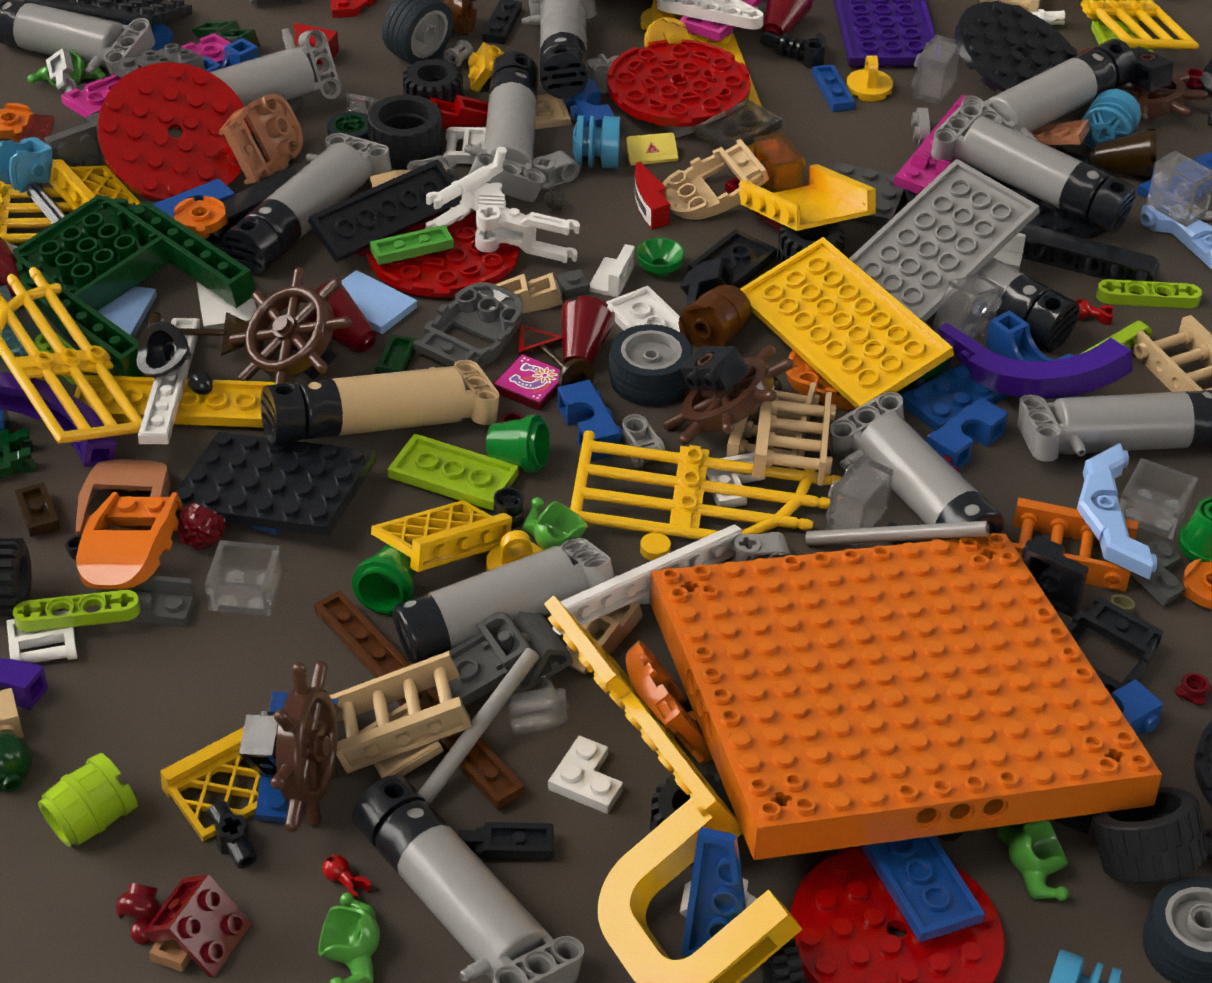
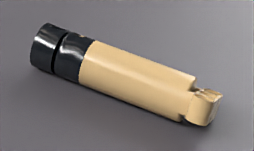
[261,360,500,444]

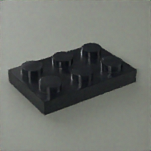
[688,229,777,288]

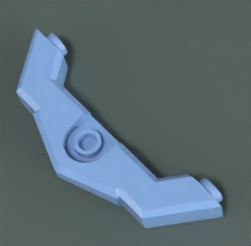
[1140,205,1212,269]
[1077,443,1157,580]

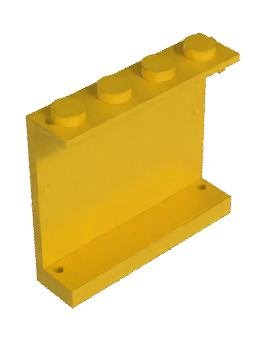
[739,164,876,231]

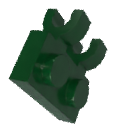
[0,428,36,479]

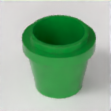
[486,415,550,473]
[1178,497,1212,562]
[352,545,416,614]

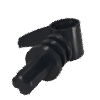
[761,32,826,69]

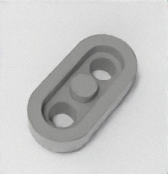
[911,108,930,146]

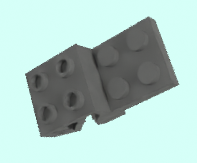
[112,43,205,78]
[44,112,109,168]
[449,611,574,707]

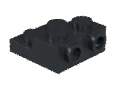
[1021,535,1089,617]

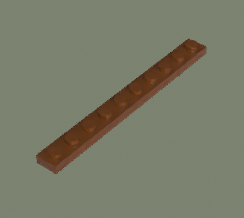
[314,590,525,810]

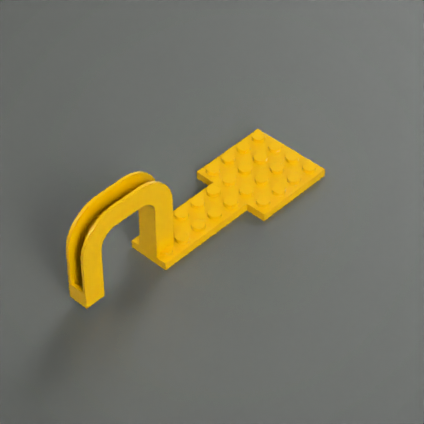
[544,596,802,983]

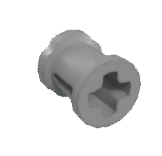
[443,39,473,67]

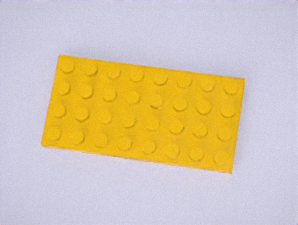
[740,237,954,409]

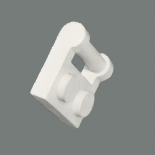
[443,127,486,167]
[6,610,78,663]

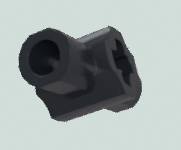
[207,801,257,869]

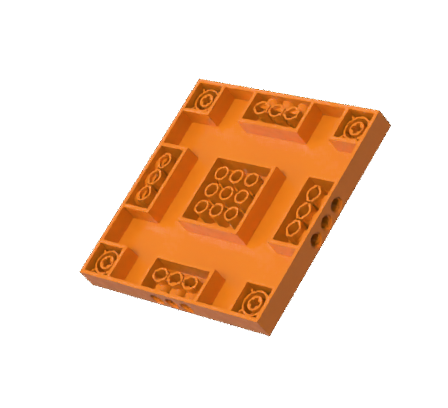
[649,533,1162,860]

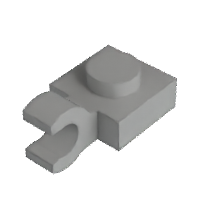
[46,48,77,92]

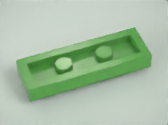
[370,225,454,265]

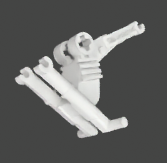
[426,147,580,263]

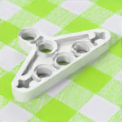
[657,0,763,30]

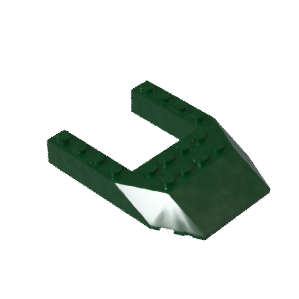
[13,195,256,377]

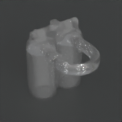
[508,676,569,736]

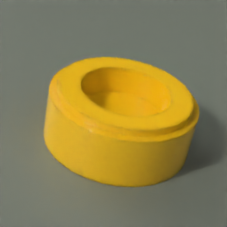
[640,533,671,561]

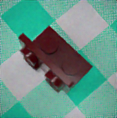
[144,874,251,977]

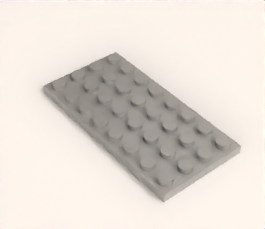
[849,159,1039,323]

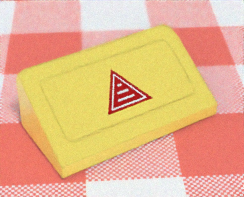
[625,132,678,166]

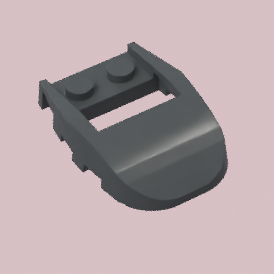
[413,282,523,369]

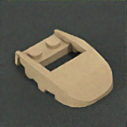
[662,139,769,220]

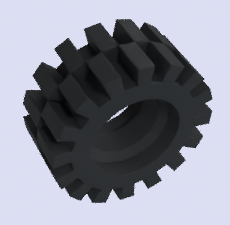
[760,937,805,983]

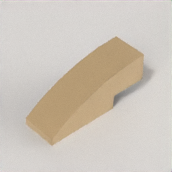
[496,272,563,313]
[566,602,643,674]

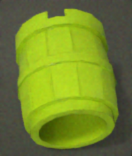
[38,753,138,847]

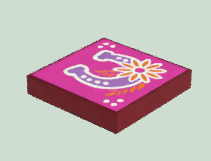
[493,354,561,411]

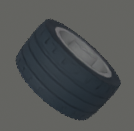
[382,0,454,64]
[609,324,693,406]
[1143,876,1212,983]

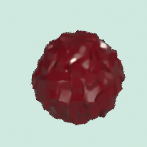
[177,501,225,550]

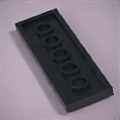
[308,159,462,263]

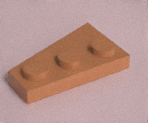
[1031,119,1091,145]

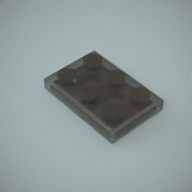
[695,99,782,150]

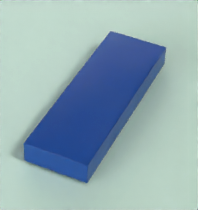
[811,64,856,112]

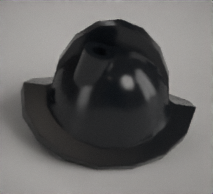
[136,321,191,378]

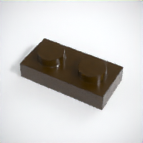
[15,482,60,537]

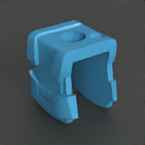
[0,137,53,193]

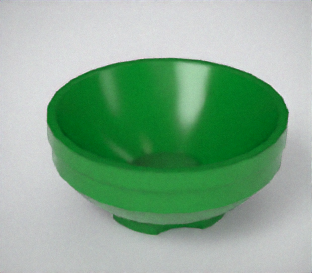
[636,237,684,277]

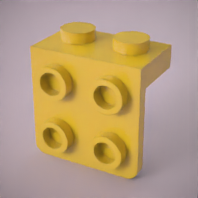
[468,42,504,93]

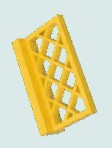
[49,159,140,210]
[371,500,512,572]
[160,727,260,842]

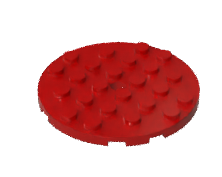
[607,40,751,127]
[97,62,252,202]
[365,211,521,298]
[790,846,1004,983]

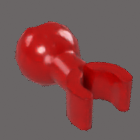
[1076,299,1114,325]
[322,855,371,900]

